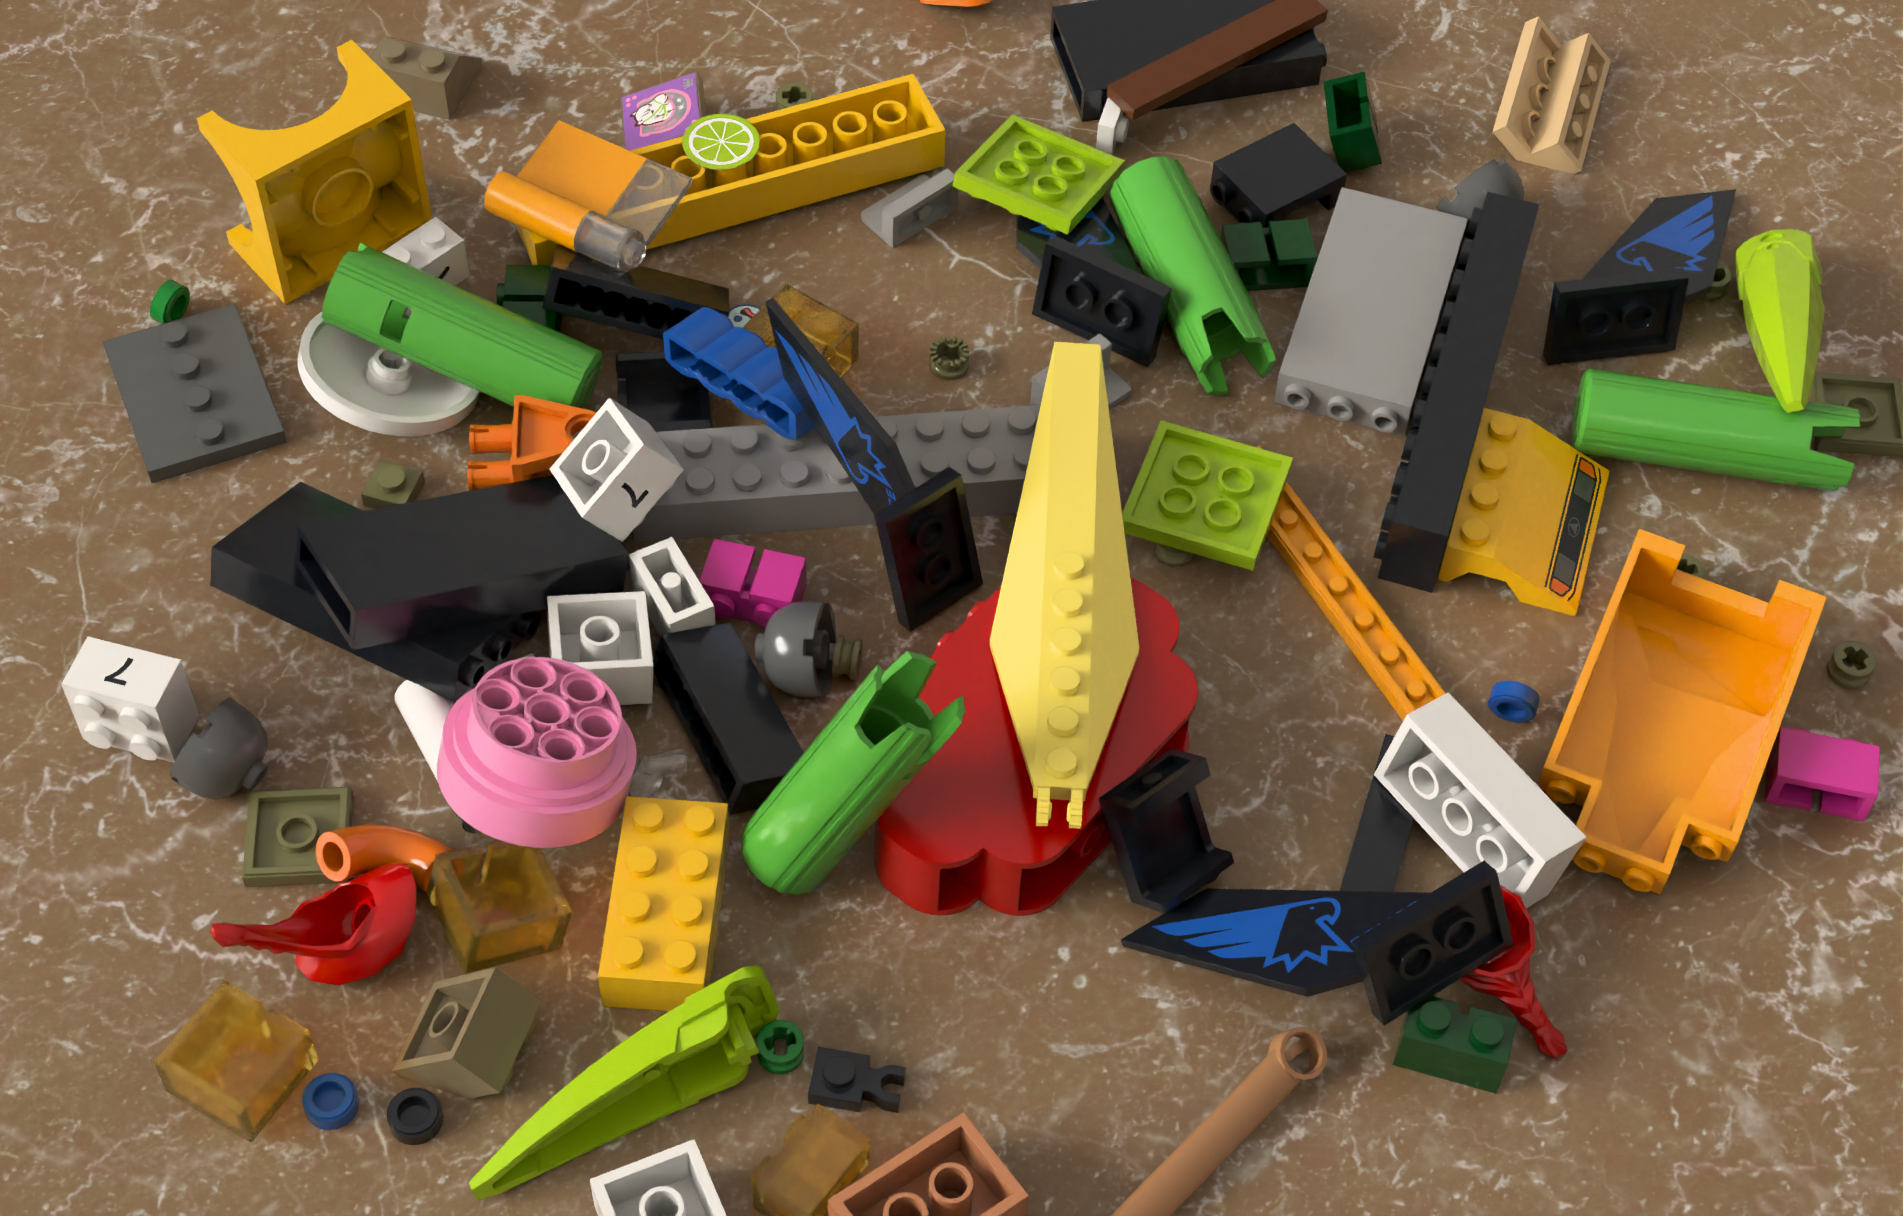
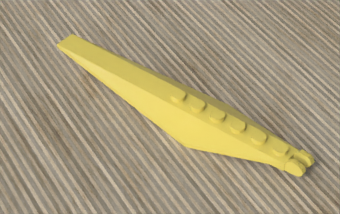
[990,342,1139,829]

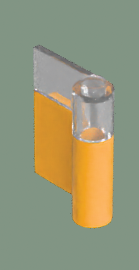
[484,120,693,273]

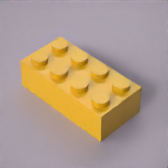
[598,796,730,1011]

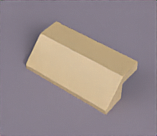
[1492,16,1611,174]

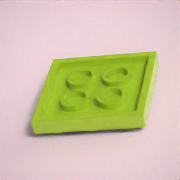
[953,114,1125,234]
[1122,420,1293,571]

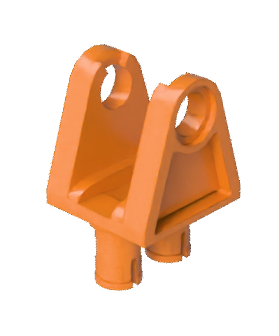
[467,395,596,491]

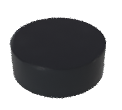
[387,1088,443,1145]

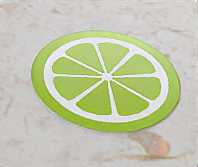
[682,114,760,170]

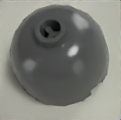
[1436,155,1524,237]
[755,600,836,698]
[170,697,268,800]

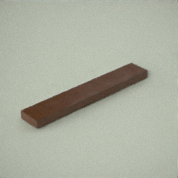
[1107,0,1328,120]

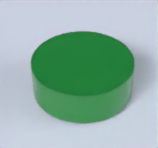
[150,279,190,324]

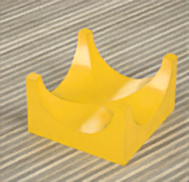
[197,40,432,305]

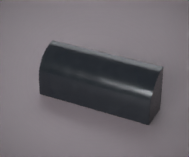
[542,244,730,339]
[653,623,804,815]

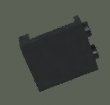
[1210,123,1347,228]
[616,351,711,432]
[1098,748,1234,913]

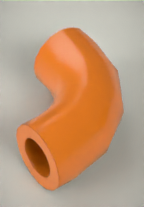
[316,824,462,896]

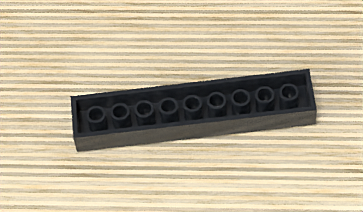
[1373,192,1539,593]

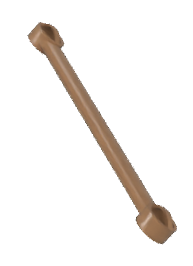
[1111,1027,1327,1216]

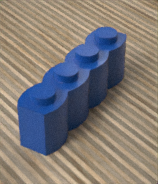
[663,307,816,440]

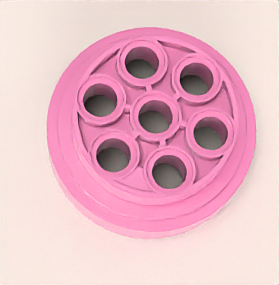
[437,657,637,848]

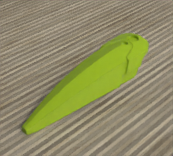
[1736,229,1825,413]
[469,965,780,1200]

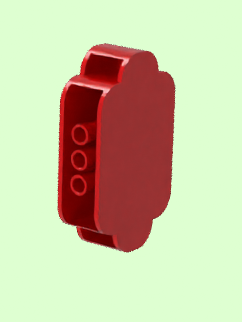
[874,577,1198,916]

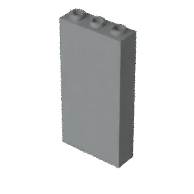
[1274,187,1468,436]

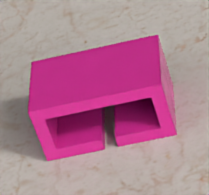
[699,539,807,628]
[1765,727,1880,822]

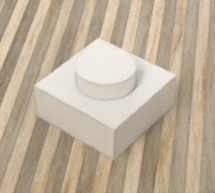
[1096,97,1129,155]

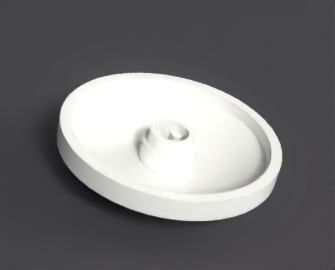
[298,307,480,436]

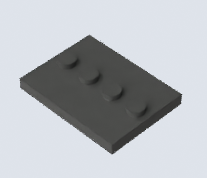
[103,303,287,483]

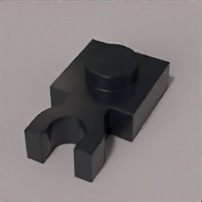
[808,1047,906,1113]

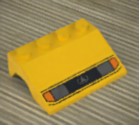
[1437,408,1610,616]

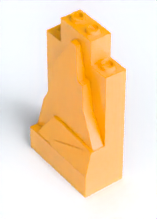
[1537,529,1827,895]

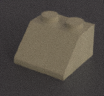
[370,36,482,120]
[392,967,542,1099]

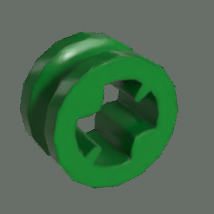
[757,1020,804,1074]

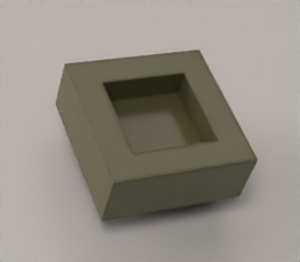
[361,460,425,509]

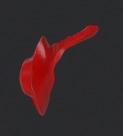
[209,864,417,986]
[1459,885,1567,1059]

